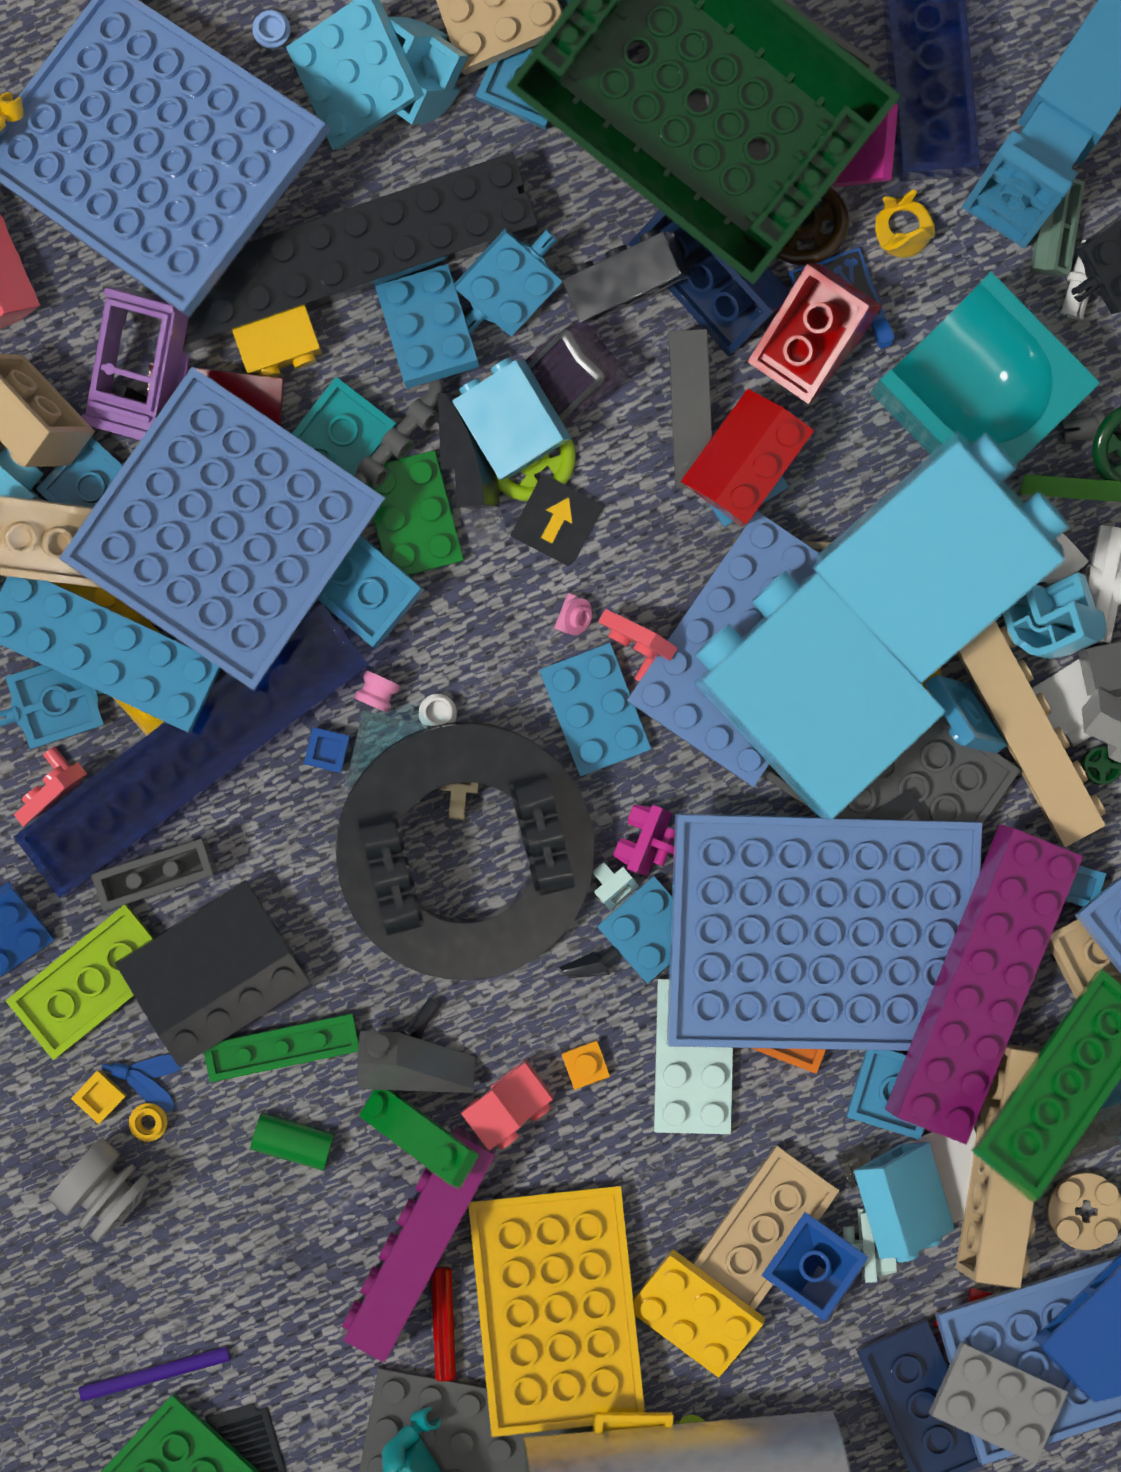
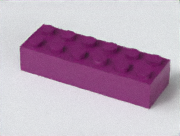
[341,1125,497,1363]

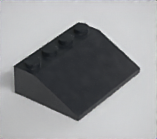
[115,879,310,1067]

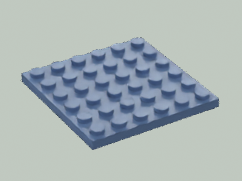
[59,367,385,691]

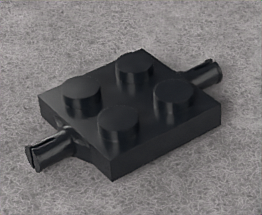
[1071,215,1121,314]

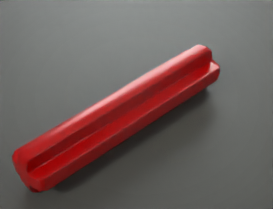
[431,1266,456,1382]

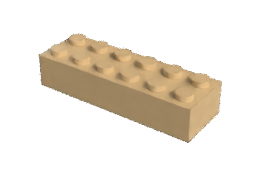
[956,1044,1041,1288]

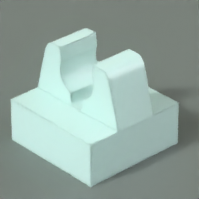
[593,862,639,911]

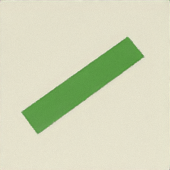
[1020,474,1121,502]

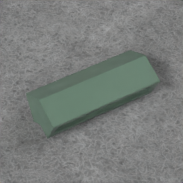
[1030,178,1085,276]

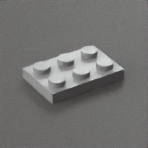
[929,1342,1068,1464]

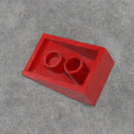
[747,264,882,404]

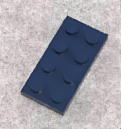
[856,1318,982,1472]

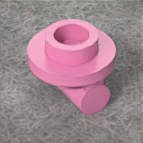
[554,593,592,636]

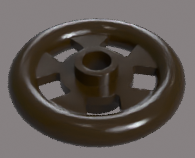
[775,187,849,266]

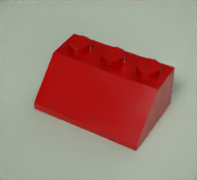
[680,389,814,527]

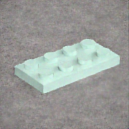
[654,978,733,1134]

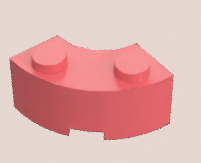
[461,1059,554,1151]

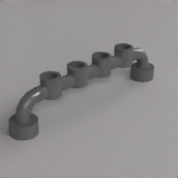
[354,378,444,488]

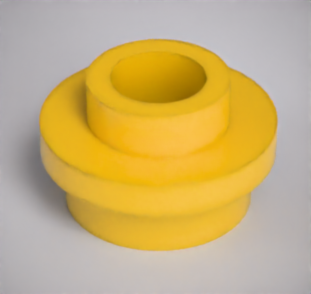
[129,1103,168,1142]

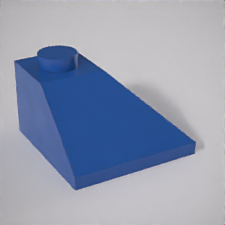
[761,1212,869,1321]

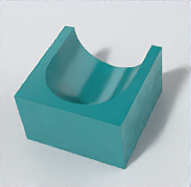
[870,272,1100,465]

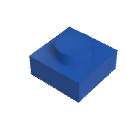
[304,727,351,773]

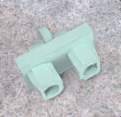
[843,1208,897,1283]

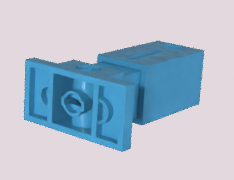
[961,0,1121,249]

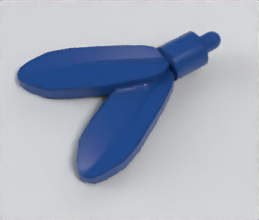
[101,1053,184,1112]

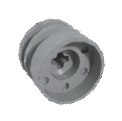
[47,1138,151,1242]

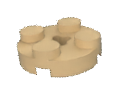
[1046,1172,1121,1250]

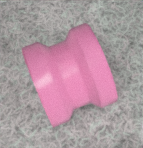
[354,670,400,713]

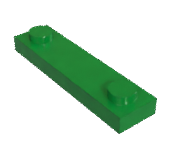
[204,1013,359,1083]
[359,1090,479,1189]

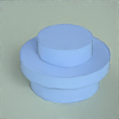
[252,10,291,49]

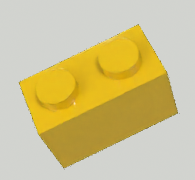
[232,305,322,377]

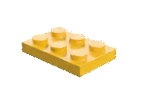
[633,1249,765,1378]

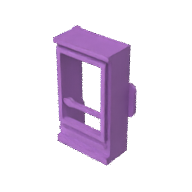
[82,286,190,440]

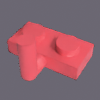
[598,609,678,682]
[14,746,87,827]

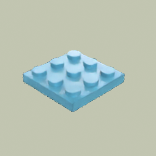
[286,0,424,150]

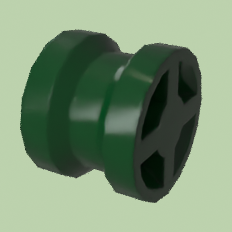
[1080,746,1121,785]

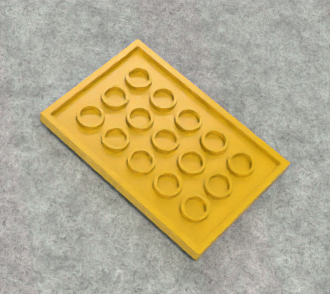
[468,1186,645,1437]

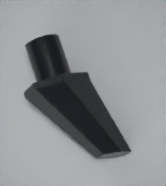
[559,945,621,978]

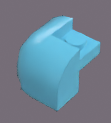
[388,17,468,125]
[1003,572,1106,659]

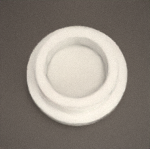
[419,694,457,728]

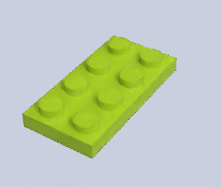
[5,904,154,1060]

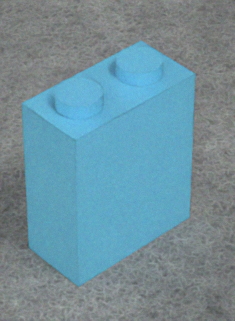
[452,357,572,480]
[854,1142,955,1263]

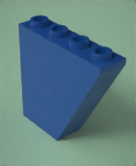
[1032,1253,1121,1402]

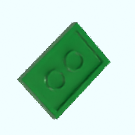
[367,450,464,576]

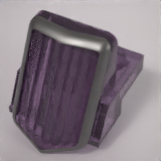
[525,319,629,426]

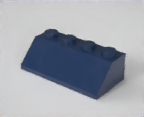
[629,210,790,357]

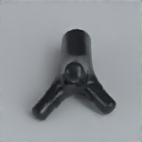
[393,997,441,1040]

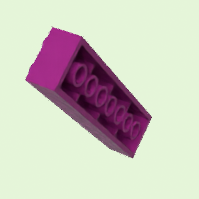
[885,824,1083,1145]

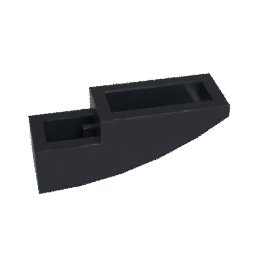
[438,393,500,510]

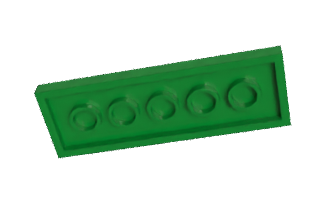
[971,969,1121,1202]

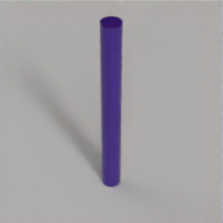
[79,1346,231,1402]

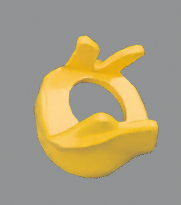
[875,189,935,258]

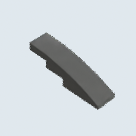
[668,329,712,489]

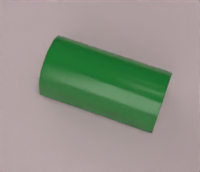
[250,1112,335,1171]

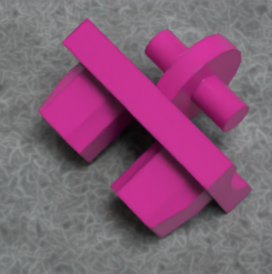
[614,804,675,877]

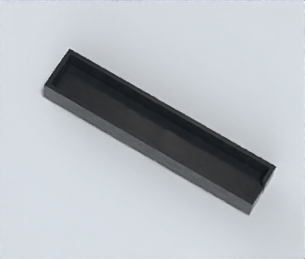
[156,152,538,353]

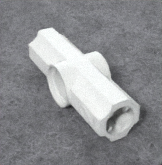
[1085,525,1121,644]

